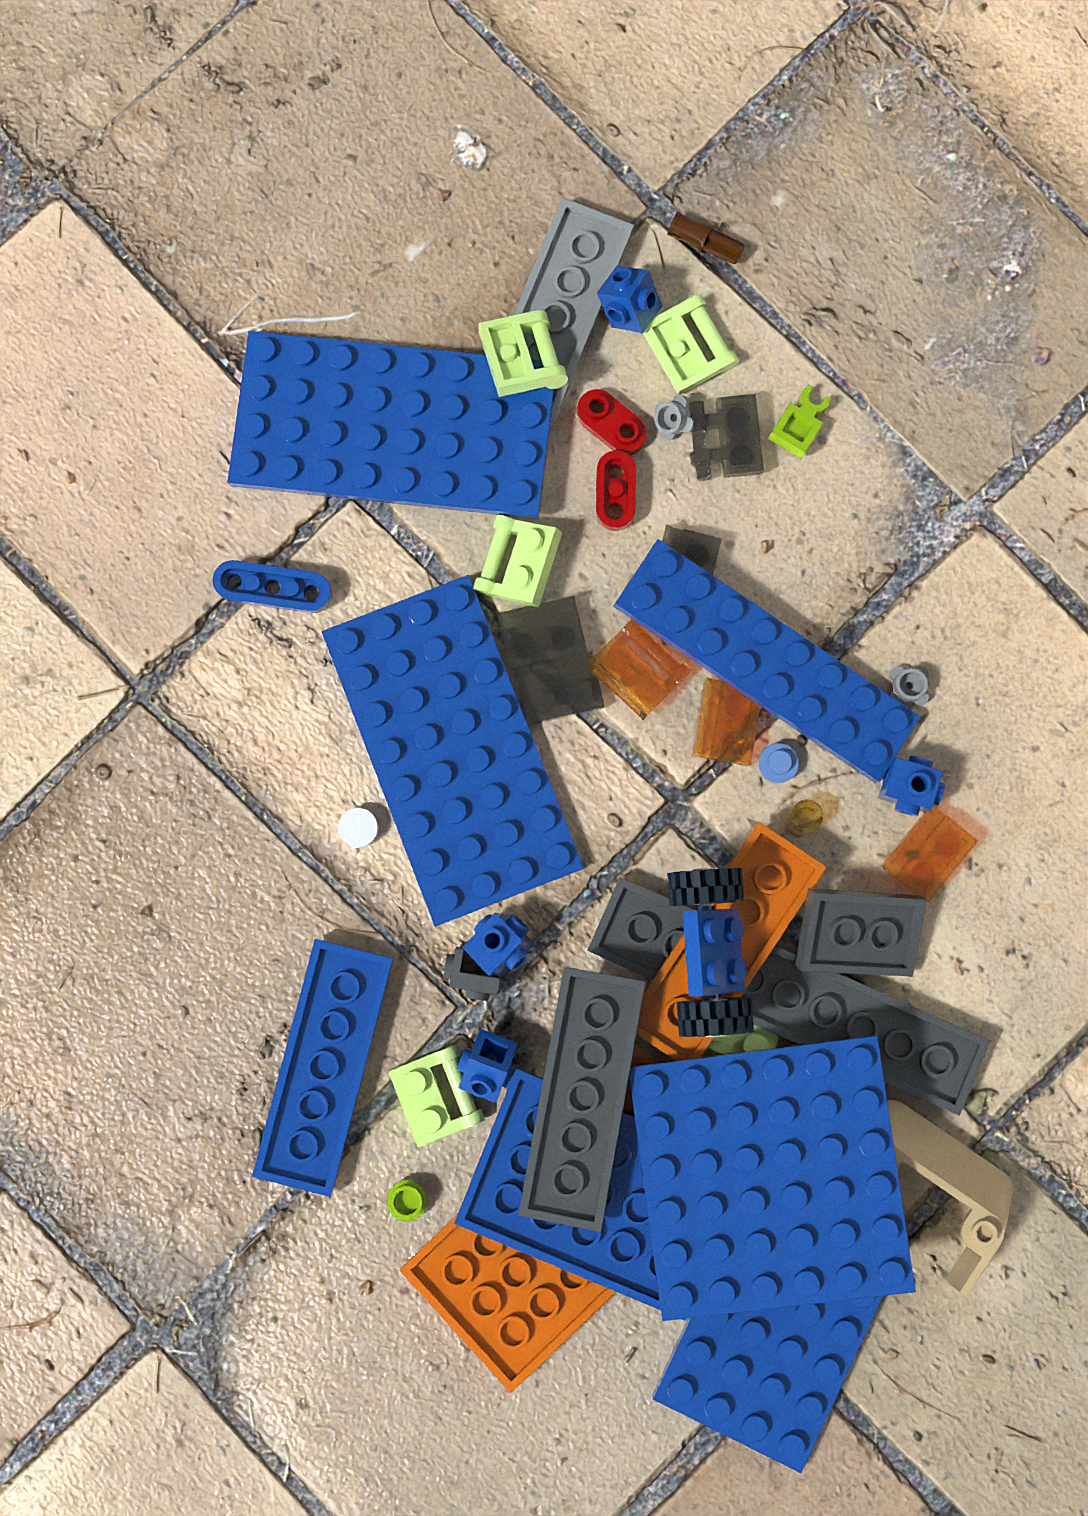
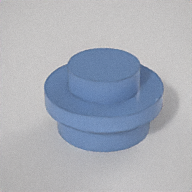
[758,743,799,783]

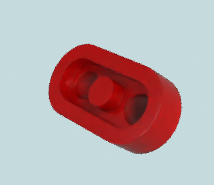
[577,389,646,456]
[596,450,636,531]

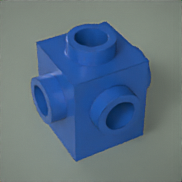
[597,266,662,333]
[878,756,945,817]
[462,912,535,978]
[456,1029,518,1102]

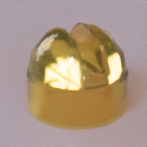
[791,800,824,834]

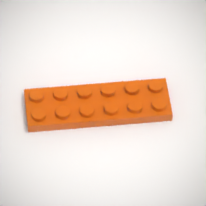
[637,822,827,1061]

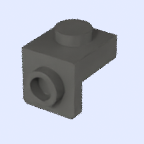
[443,946,501,1001]

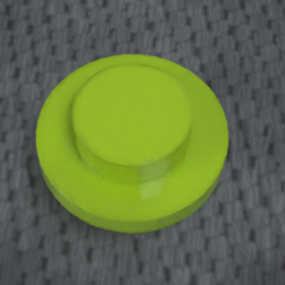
[387,1180,427,1222]

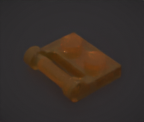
[586,619,692,721]

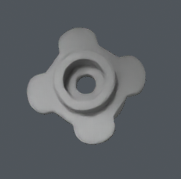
[654,395,695,440]
[889,666,929,706]

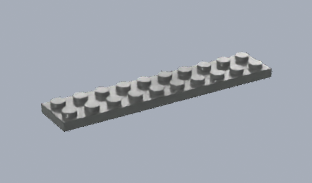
[587,877,991,1116]

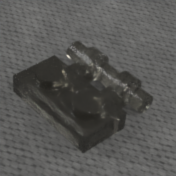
[688,394,764,481]

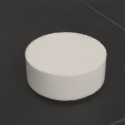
[338,808,379,848]

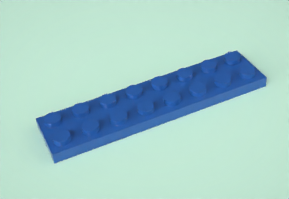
[613,539,921,783]

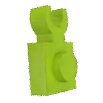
[768,385,830,459]

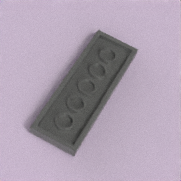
[518,966,646,1232]

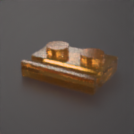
[692,677,760,767]
[881,805,978,903]

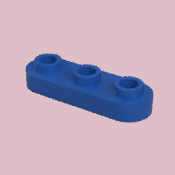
[213,560,332,613]

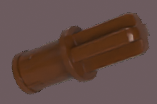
[667,211,745,264]

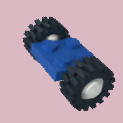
[667,868,754,1037]

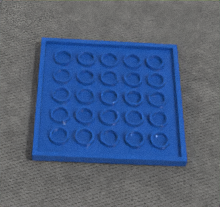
[629,1035,916,1321]

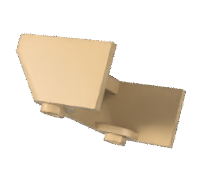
[887,1098,1014,1297]

